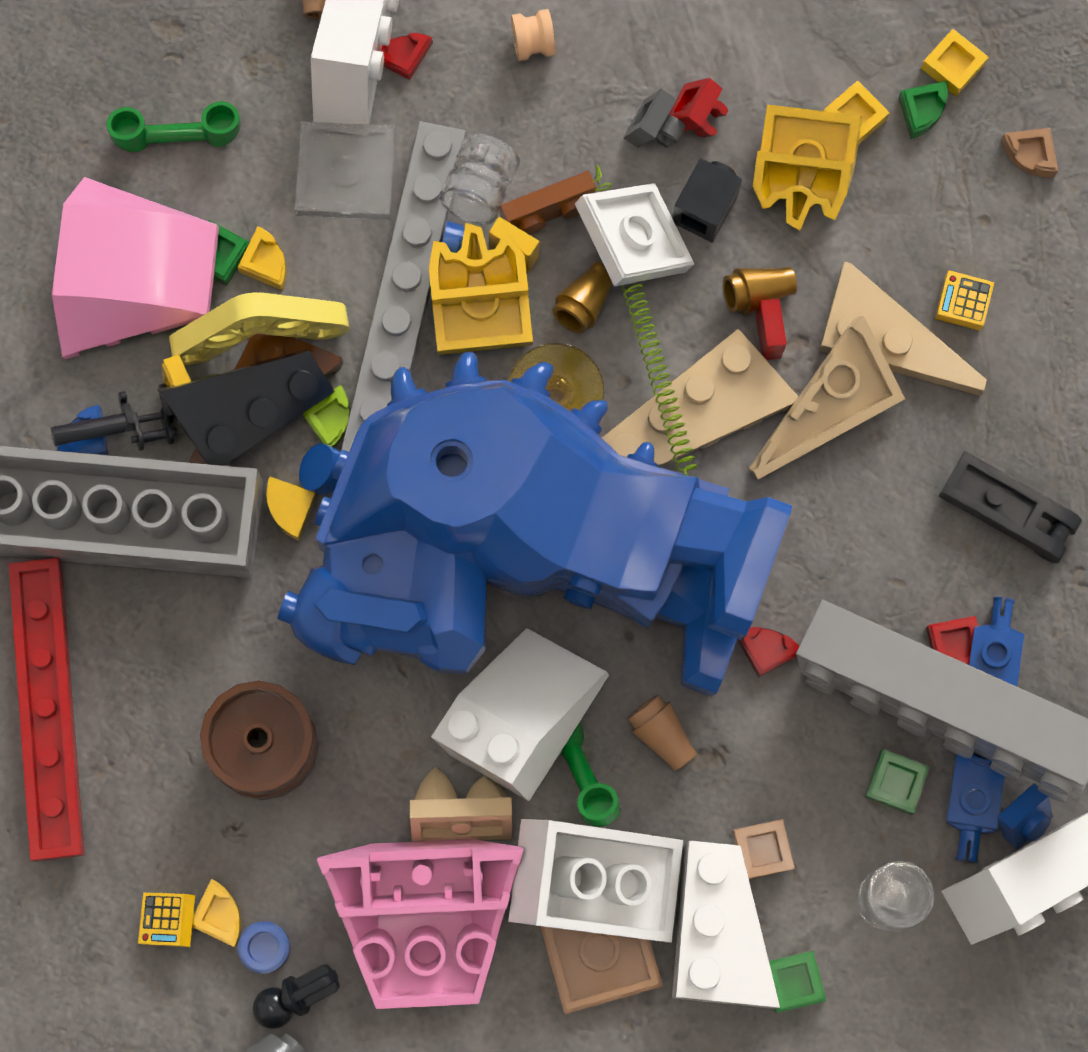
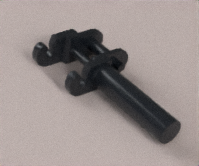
[51,383,178,451]

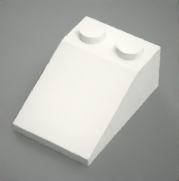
[431,628,609,801]
[508,819,683,943]

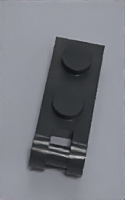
[939,451,1082,563]

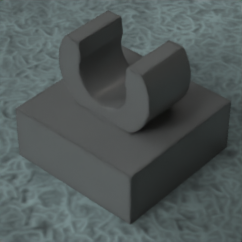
[623,89,686,148]

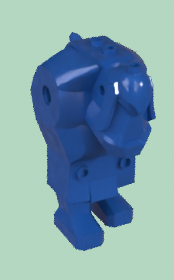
[277,352,792,697]

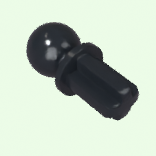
[253,964,340,1029]

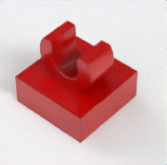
[669,78,728,138]

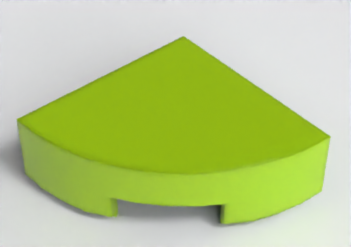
[302,385,350,449]

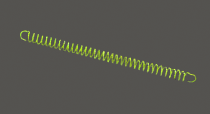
[594,164,698,476]

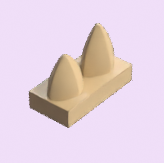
[410,767,513,842]

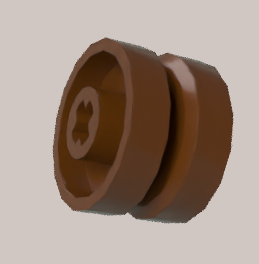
[200,680,319,800]

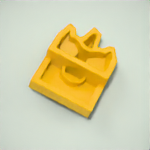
[753,104,862,231]
[429,223,533,355]

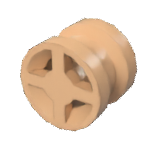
[511,9,556,61]

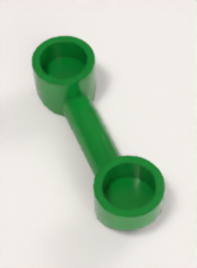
[106,101,241,152]
[559,721,621,827]

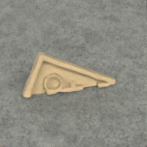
[819,261,987,396]
[749,317,905,480]

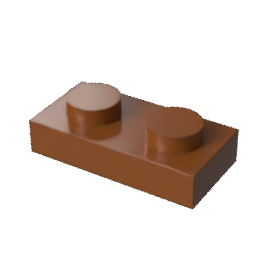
[500,170,596,235]

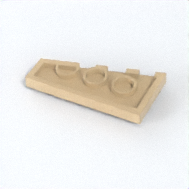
[602,329,798,468]

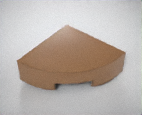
[1001,128,1058,178]

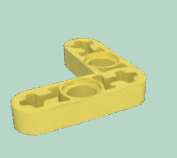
[169,292,350,365]

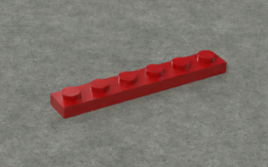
[8,558,85,862]

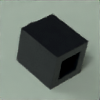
[672,158,743,243]

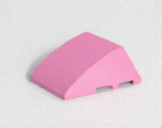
[52,177,219,360]
[317,839,524,1009]

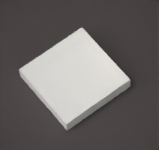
[575,183,694,287]

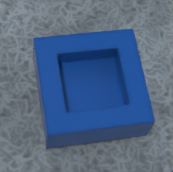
[998,783,1053,849]

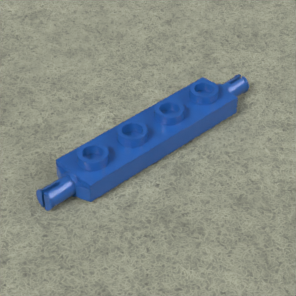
[946,597,1025,863]

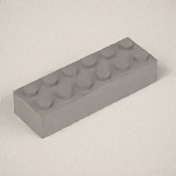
[0,446,264,578]
[796,599,1088,802]

